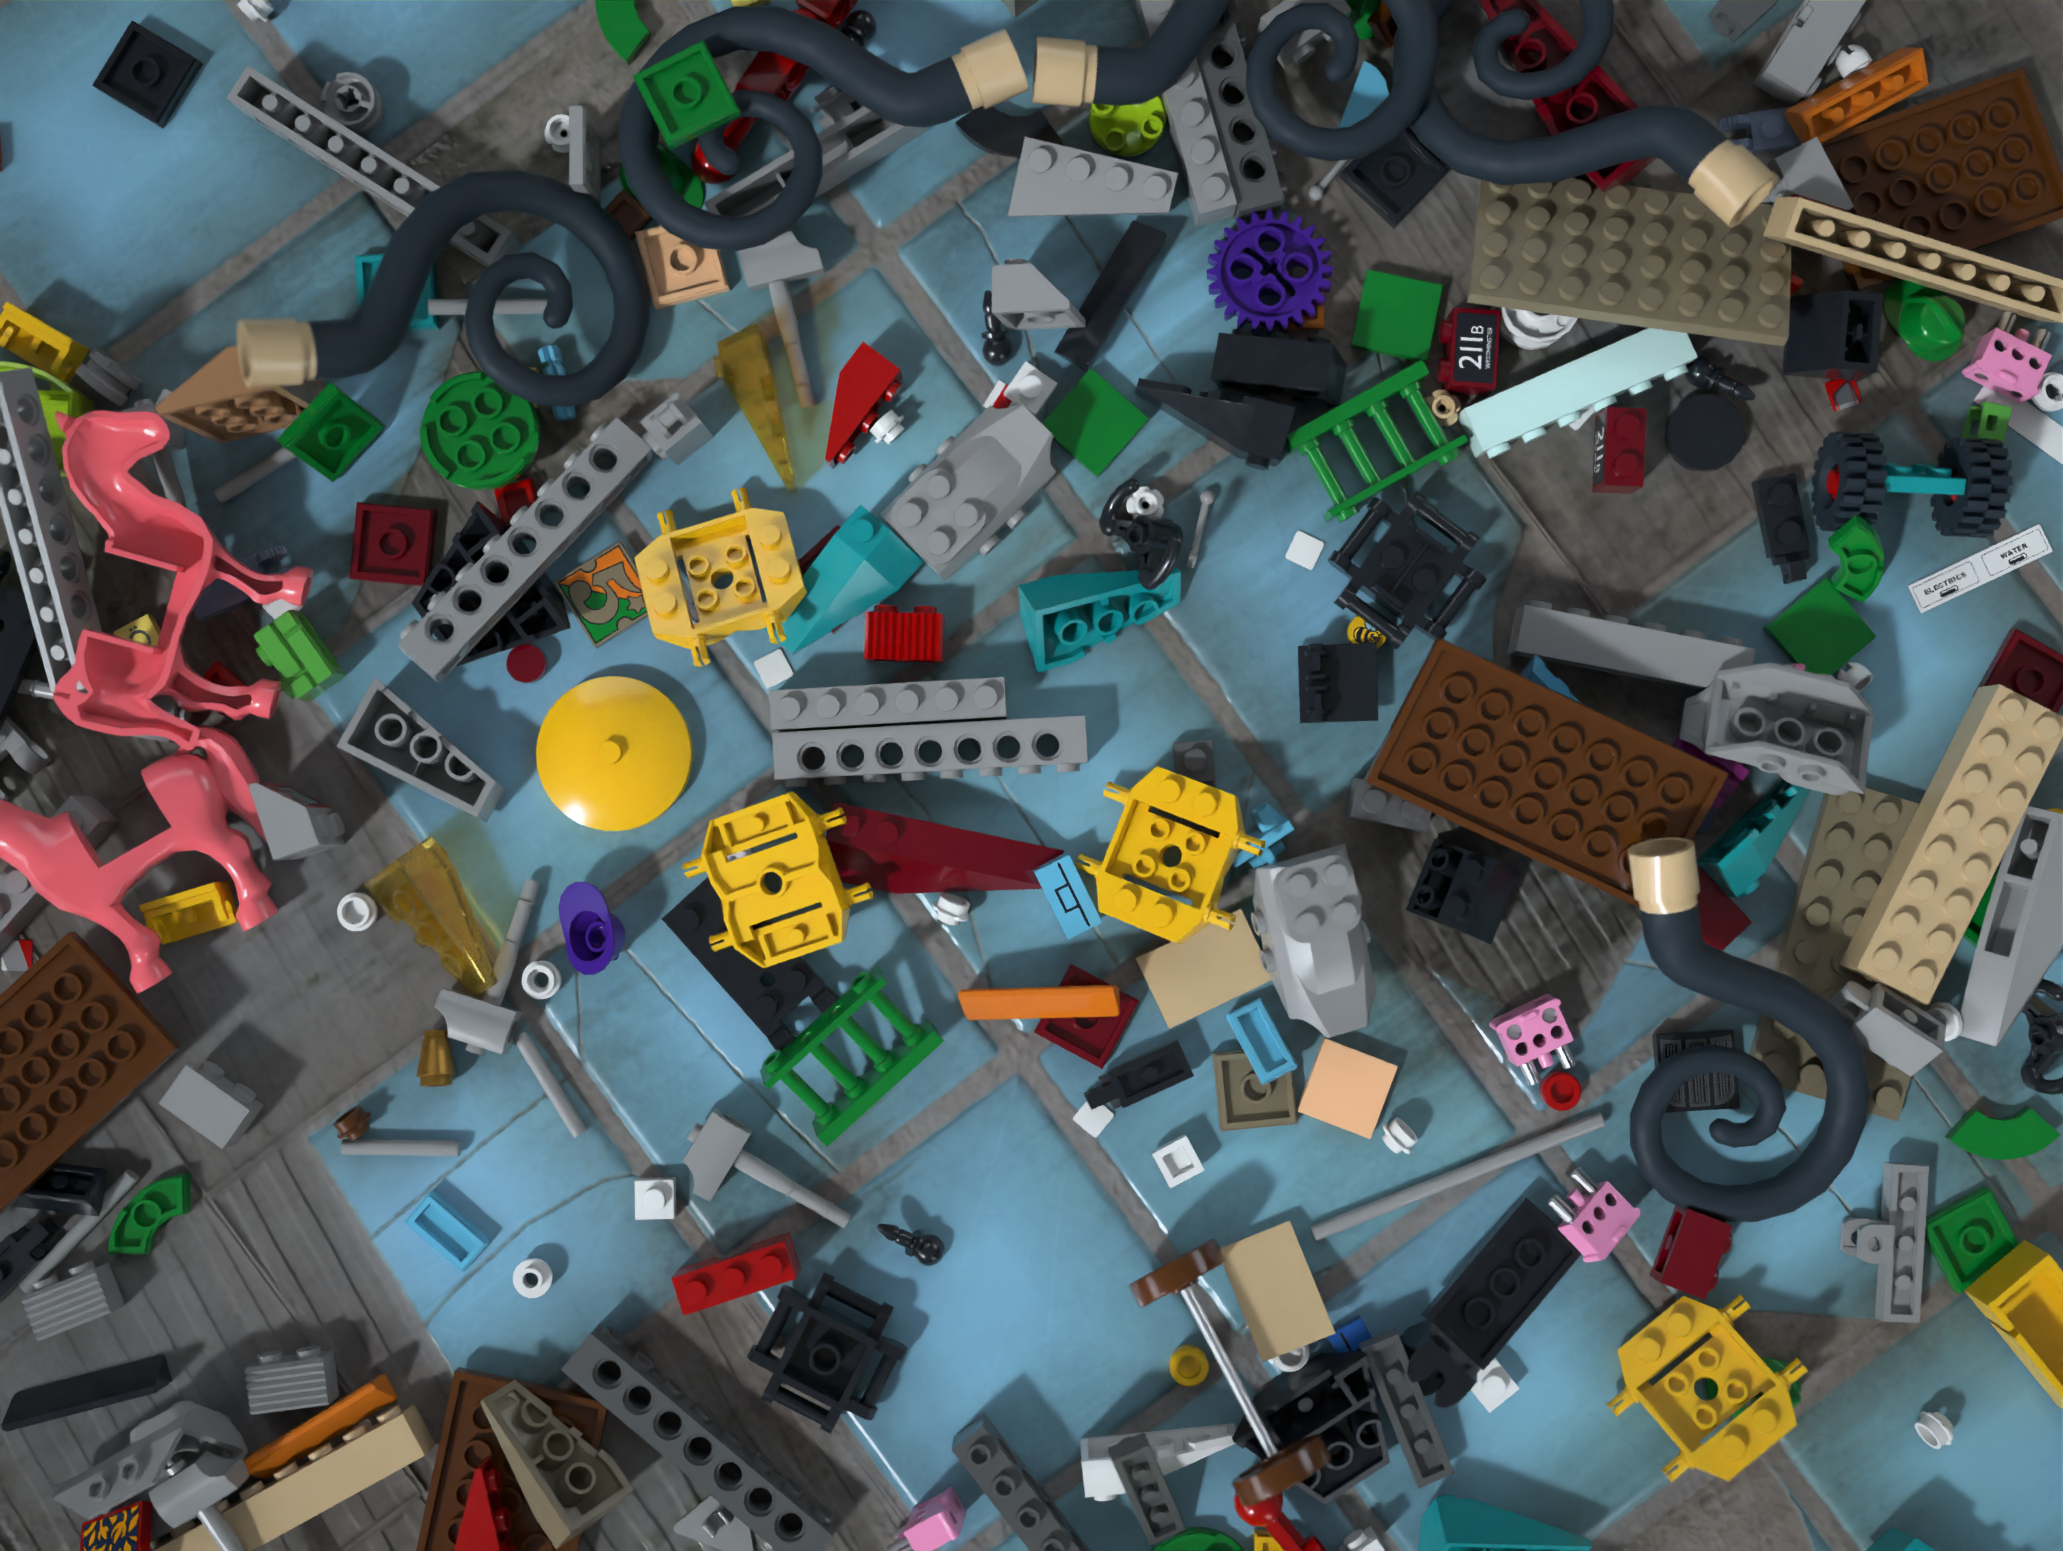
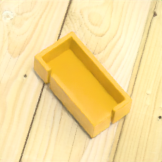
[1964,1240,2063,1409]

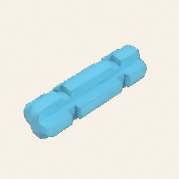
[538,345,577,422]

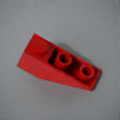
[825,342,903,469]
[454,1457,518,1551]

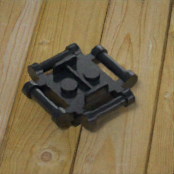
[1327,491,1486,650]
[747,1272,908,1434]

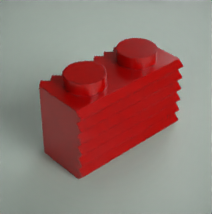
[864,605,945,663]

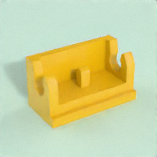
[0,301,90,384]
[139,881,238,945]

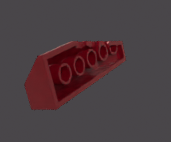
[1480,0,1656,193]
[826,802,1064,894]

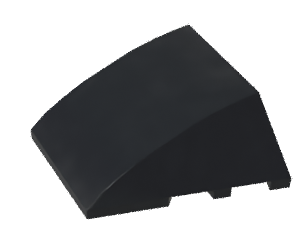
[412,501,571,666]
[1232,1351,1390,1505]

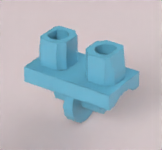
[1219,802,1295,870]

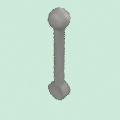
[1309,160,1349,201]
[1186,490,1215,569]

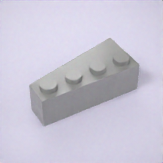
[1752,0,1868,107]
[1008,137,1178,218]
[336,678,505,823]

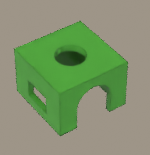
[1962,401,2012,443]

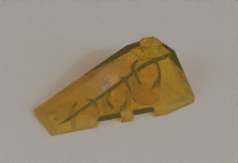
[713,324,798,493]
[364,836,498,997]

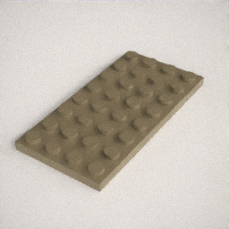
[1467,178,1792,346]
[1749,788,1935,1122]

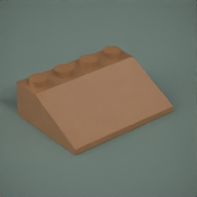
[155,345,325,444]

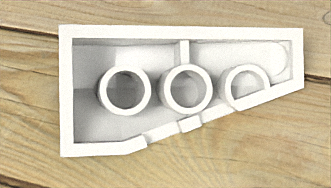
[1080,1423,1236,1501]

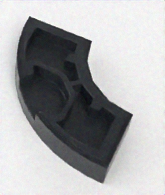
[955,106,1062,159]

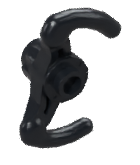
[1099,478,1183,590]
[2020,979,2063,1095]

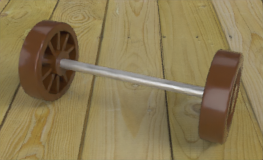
[1129,1239,1331,1507]

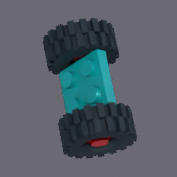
[1811,432,2012,538]

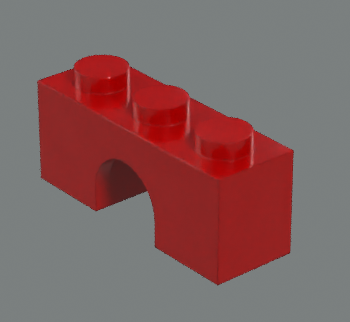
[671,1232,801,1316]

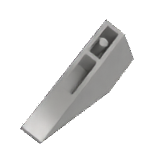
[1959,806,2063,1047]

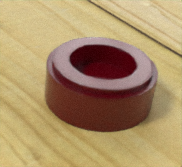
[506,644,548,684]

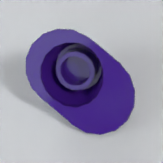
[558,881,625,975]

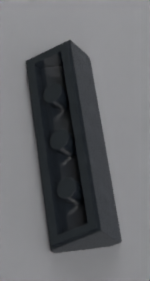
[1054,220,1167,372]
[11,1163,107,1216]
[1,1354,172,1432]

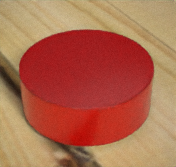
[1539,1070,1582,1111]

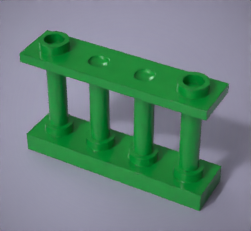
[1284,360,1468,523]
[760,965,944,1147]

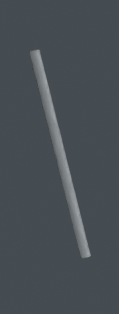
[1310,1112,1605,1241]

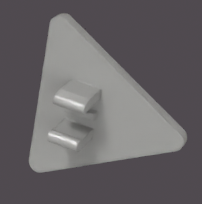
[674,1474,754,1551]

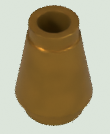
[416,1030,456,1087]

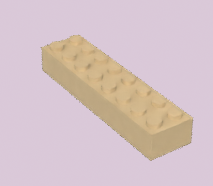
[1839,684,2063,1005]

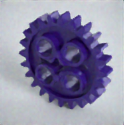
[1207,209,1333,337]

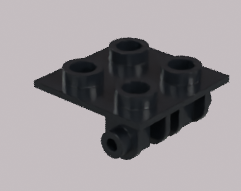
[1298,643,1379,723]

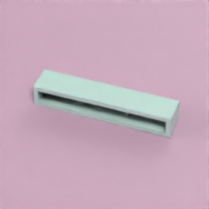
[1458,328,1698,459]

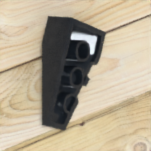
[1135,378,1295,470]

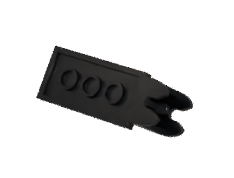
[1400,1197,1581,1408]

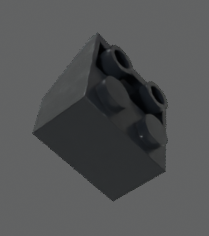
[1782,290,1883,382]
[1405,839,1521,944]

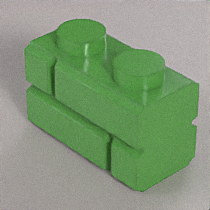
[253,609,346,702]

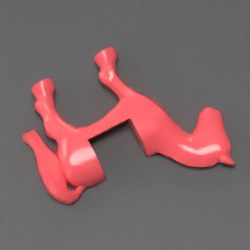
[53,410,313,751]
[0,725,278,994]

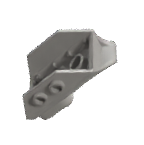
[879,403,1056,581]
[1679,663,1874,795]
[1251,844,1377,1037]
[52,1401,248,1539]

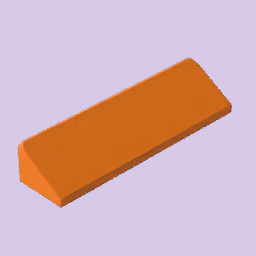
[1784,47,1929,144]
[958,985,1120,1020]
[243,1374,398,1479]

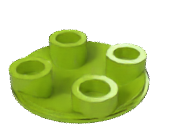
[1089,96,1166,157]

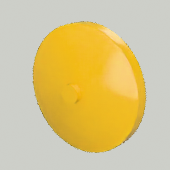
[536,676,693,831]

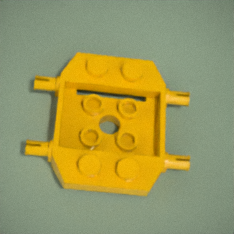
[634,487,807,667]
[1075,766,1266,944]
[682,791,873,968]
[1606,1294,1809,1483]

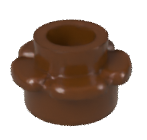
[333,1105,371,1141]

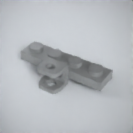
[1840,1162,1929,1323]

